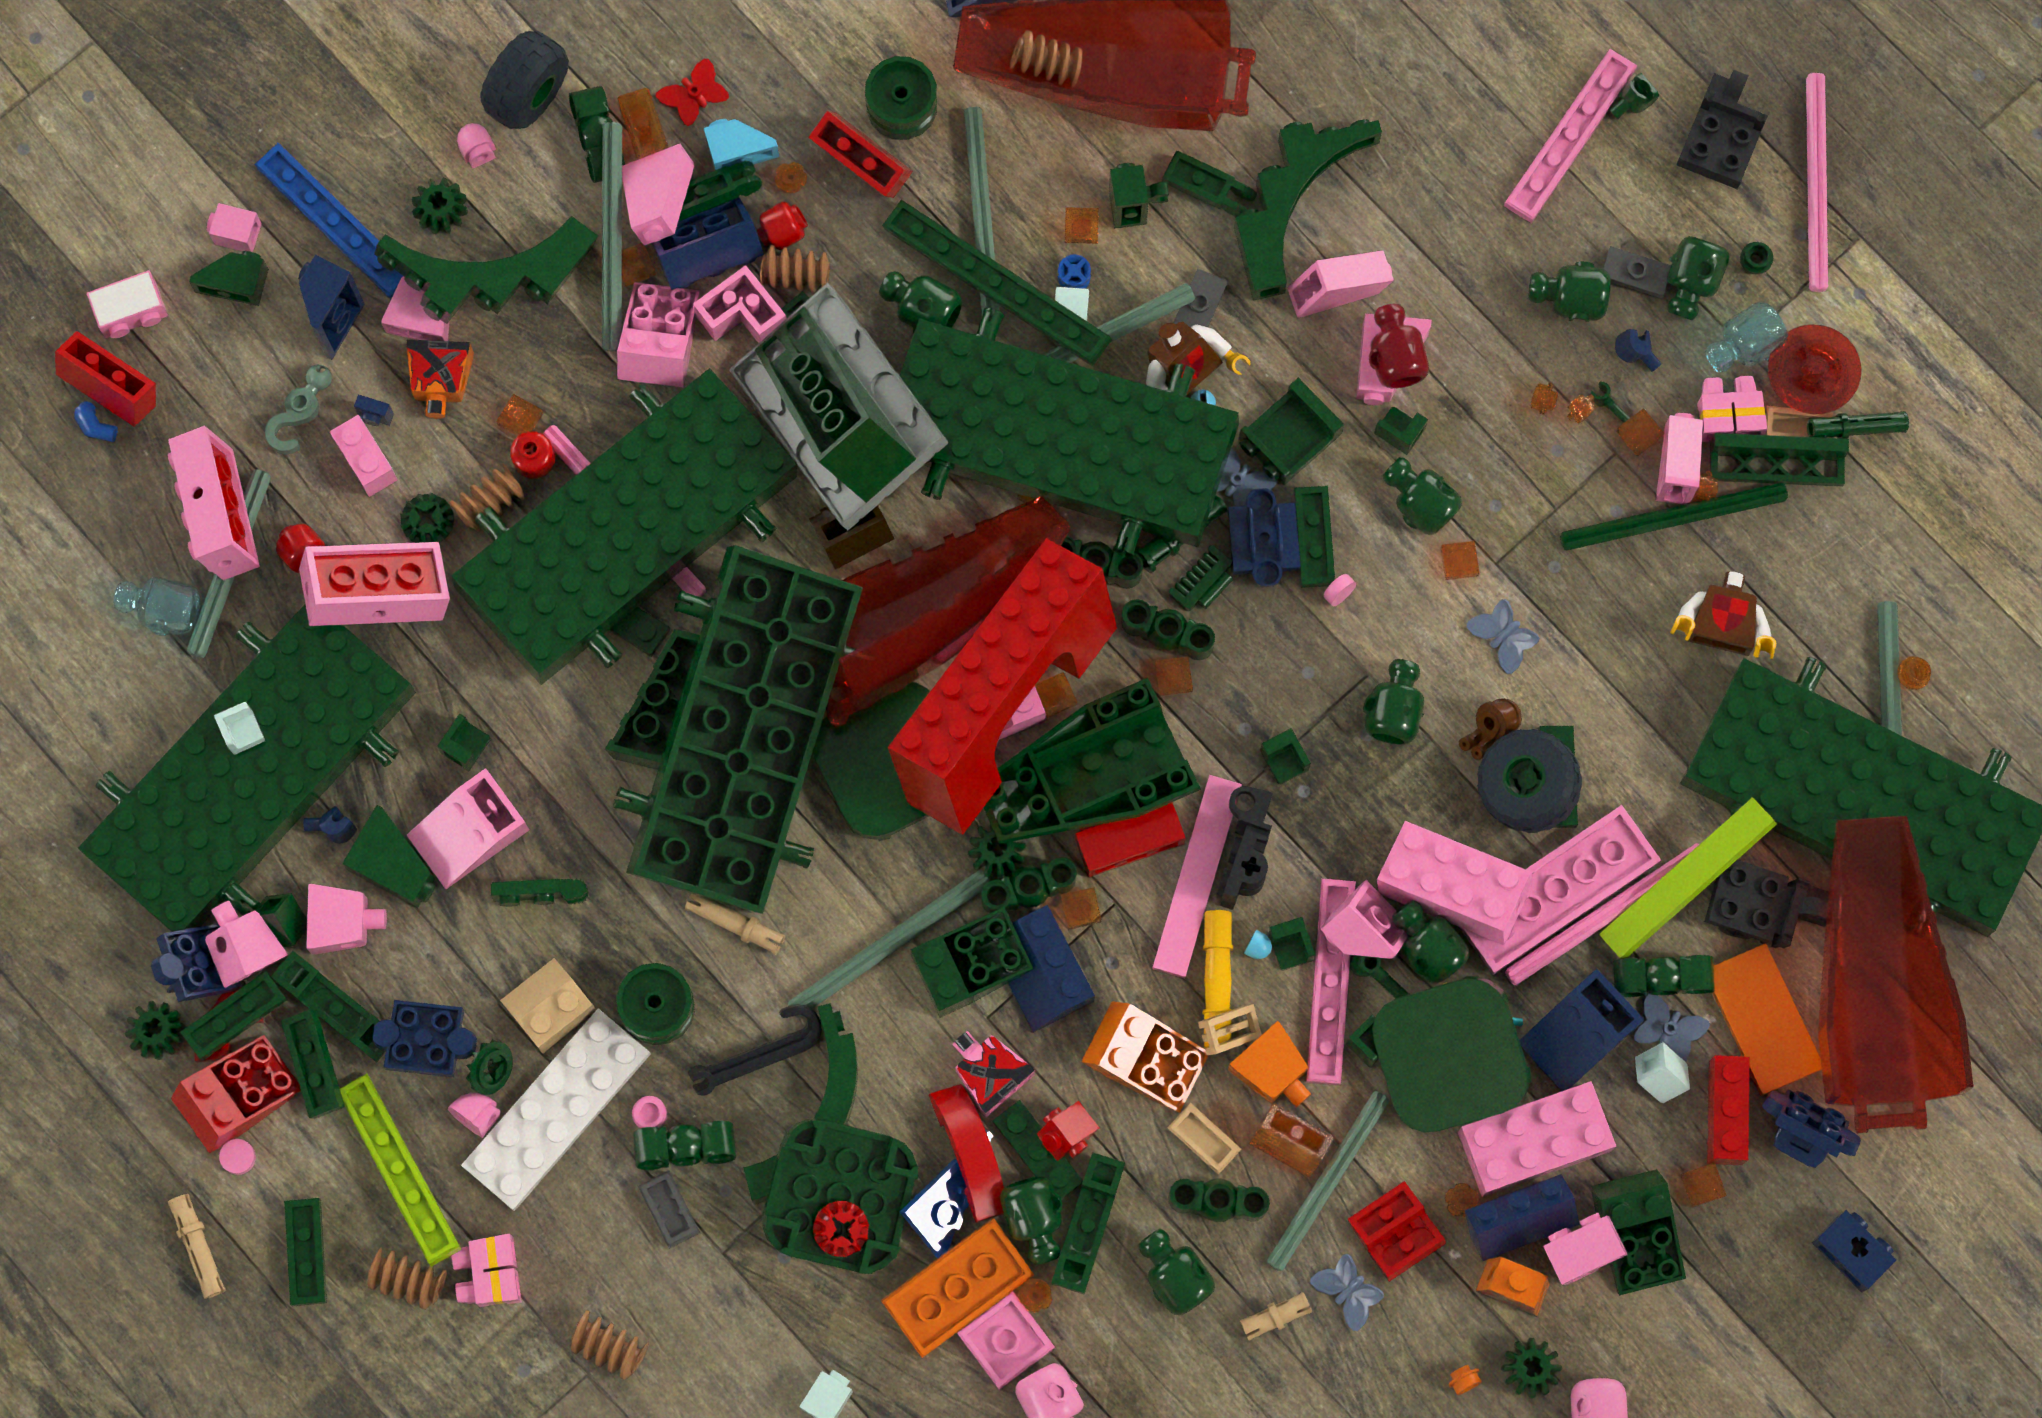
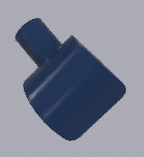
[1615,329,1662,372]
[303,806,357,844]

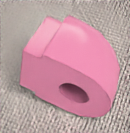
[457,123,496,169]
[448,1092,500,1138]

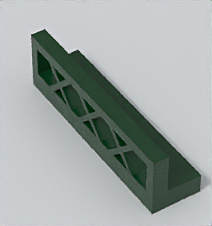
[1710,433,1849,487]

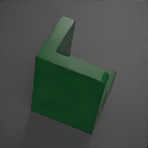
[1374,407,1428,455]
[437,714,490,771]
[1260,728,1311,785]
[254,893,307,947]
[1268,917,1315,971]
[1346,1014,1379,1068]

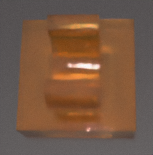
[622,243,656,287]
[496,394,543,436]

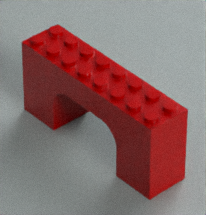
[888,538,1117,835]

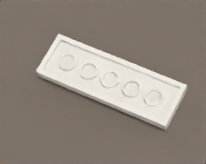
[461,1008,651,1211]

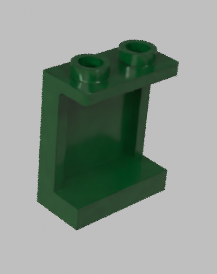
[1239,377,1344,486]

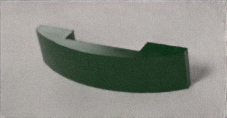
[271,951,386,1063]
[1051,1152,1125,1294]

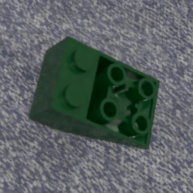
[910,907,1033,1018]
[1590,1169,1686,1296]

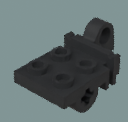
[1676,69,1768,190]
[1217,786,1273,910]
[1704,860,1835,948]

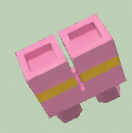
[1697,376,1767,442]
[451,1233,522,1307]

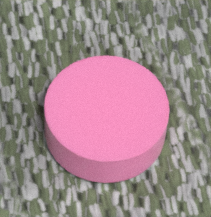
[1324,574,1356,607]
[632,1096,667,1129]
[219,1139,256,1175]

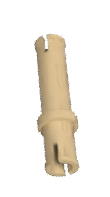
[685,893,785,955]
[168,1194,226,1299]

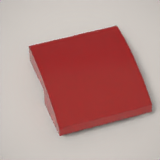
[1348,1181,1446,1282]

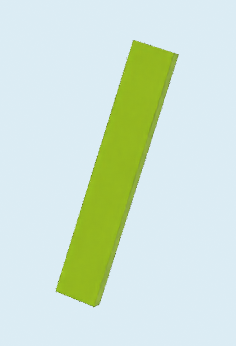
[1599,797,1777,959]
[340,1073,462,1267]

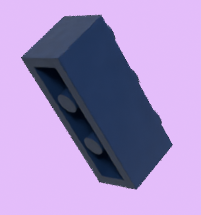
[1465,1174,1580,1261]

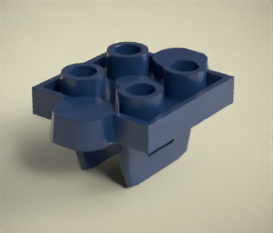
[1228,488,1301,588]
[151,924,242,1002]
[373,1000,477,1077]
[1762,1089,1861,1168]

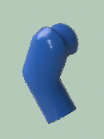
[74,401,118,442]

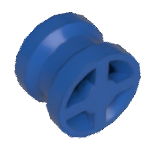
[1058,254,1091,289]

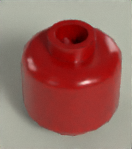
[757,202,808,251]
[510,431,555,479]
[276,524,326,573]

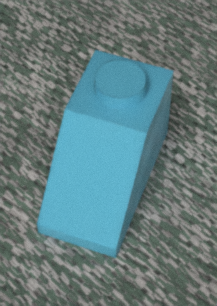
[704,119,779,170]

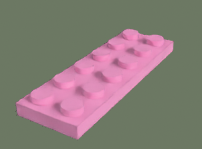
[1459,805,1661,975]

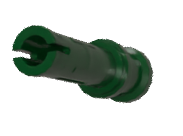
[1134,495,1228,573]

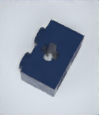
[1812,1210,1896,1293]

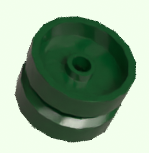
[865,56,937,140]
[616,963,695,1045]

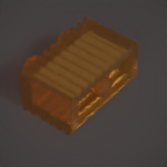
[617,88,669,160]
[1249,1103,1333,1178]

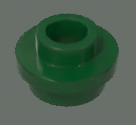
[1740,242,1774,275]

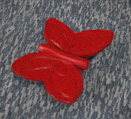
[655,59,729,126]

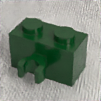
[1109,163,1169,229]

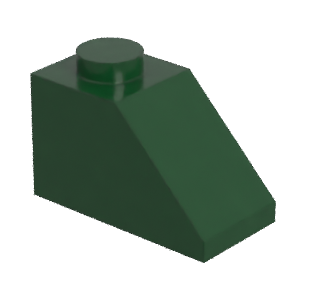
[189,251,269,306]

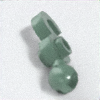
[265,364,332,455]

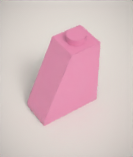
[622,144,694,246]
[1287,251,1394,318]
[1356,313,1432,405]
[1656,413,1703,505]

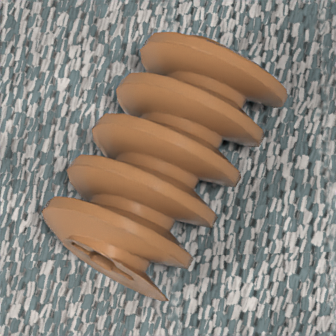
[1010,30,1082,89]
[760,245,830,293]
[449,463,525,532]
[367,1247,447,1310]
[571,1310,649,1380]

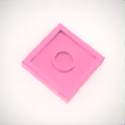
[957,1292,1055,1390]

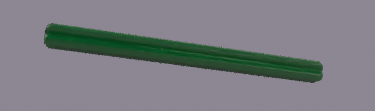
[1560,482,1788,551]

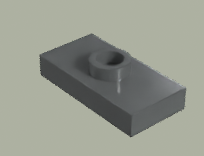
[1603,246,1671,299]
[1173,269,1228,327]
[638,1170,700,1249]

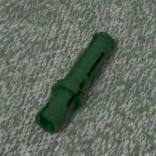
[1807,411,1909,439]

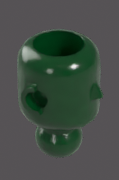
[1667,236,1729,320]
[1528,261,1611,322]
[879,271,962,334]
[1382,457,1462,535]
[1363,659,1424,745]
[1392,900,1470,984]
[1000,1176,1062,1265]
[1139,1228,1215,1315]

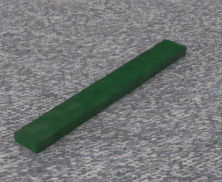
[882,199,1112,367]

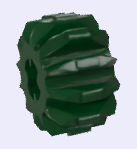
[412,177,468,235]
[968,824,1026,879]
[125,1001,185,1060]
[1501,1338,1562,1399]

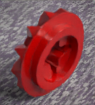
[813,1201,869,1257]

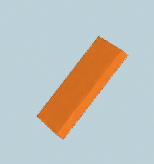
[1712,943,1825,1096]
[881,1218,1034,1358]

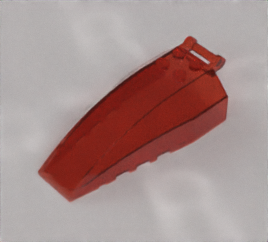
[953,0,1256,131]
[825,496,1070,726]
[1818,816,1974,1134]

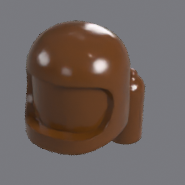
[1459,698,1522,760]

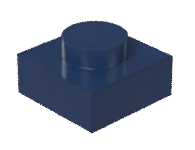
[354,394,394,426]

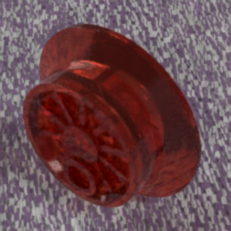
[1768,324,1862,414]

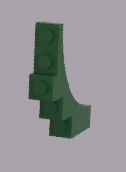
[1234,119,1382,301]
[374,216,598,324]

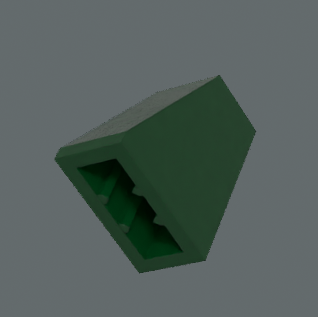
[342,805,435,908]

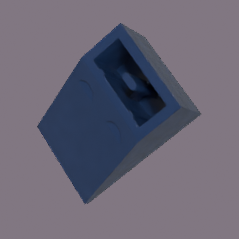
[1519,969,1644,1092]

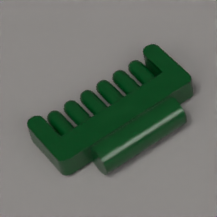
[1169,545,1233,611]

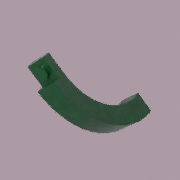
[743,1003,858,1205]

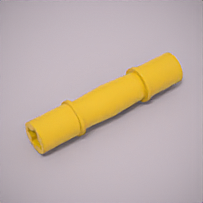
[1202,910,1233,1049]

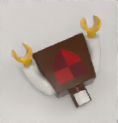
[1146,322,1250,394]
[1670,572,1777,659]

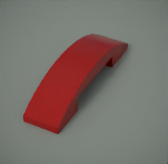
[929,1084,1004,1223]

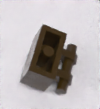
[809,505,895,570]

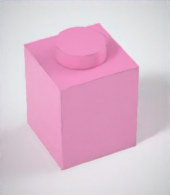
[207,203,262,252]

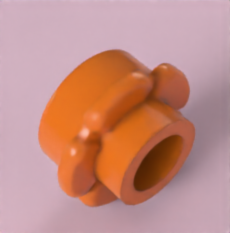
[1449,1365,1482,1395]

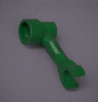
[1350,955,1410,998]

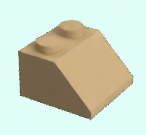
[500,958,596,1054]

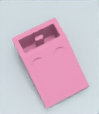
[617,282,700,388]
[407,768,529,889]

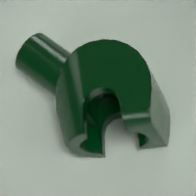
[1609,73,1659,119]

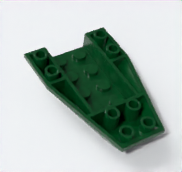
[984,677,1201,844]

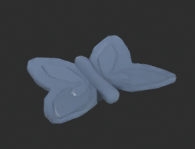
[1217,448,1277,506]
[1467,599,1540,674]
[1634,993,1710,1062]
[1310,1254,1384,1331]

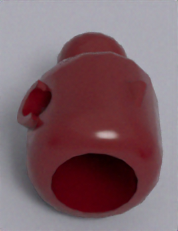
[1369,303,1429,389]

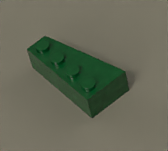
[605,629,700,770]

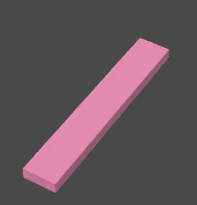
[1504,49,1637,224]
[1152,775,1242,979]
[1306,879,1356,1085]

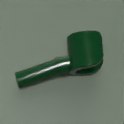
[1591,381,1630,424]

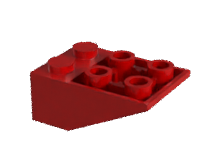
[171,1035,301,1153]

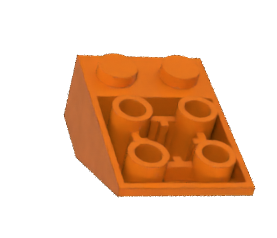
[1081,1001,1209,1113]

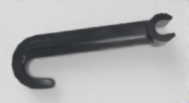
[688,1004,822,1096]

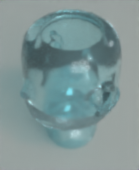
[1705,302,1788,372]
[113,577,200,636]

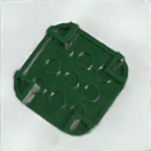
[813,681,930,841]
[1372,976,1531,1133]
[762,1119,919,1274]

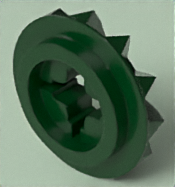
[400,493,454,543]
[466,1039,513,1095]

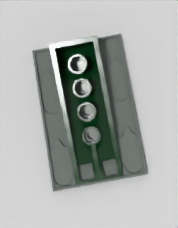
[729,283,948,530]

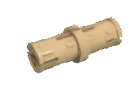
[1240,1292,1312,1341]

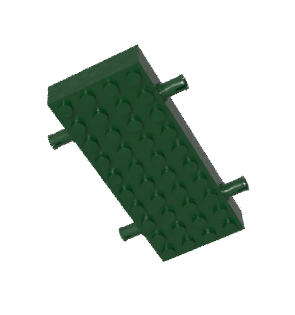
[899,308,1239,557]
[451,368,797,685]
[613,545,873,914]
[78,604,416,932]
[1680,657,2042,938]

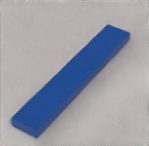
[254,143,403,300]

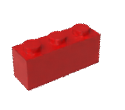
[808,111,913,198]
[55,331,156,427]
[1075,802,1186,877]
[1707,1055,1750,1166]

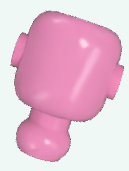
[1015,1363,1084,1418]
[1570,1378,1628,1418]

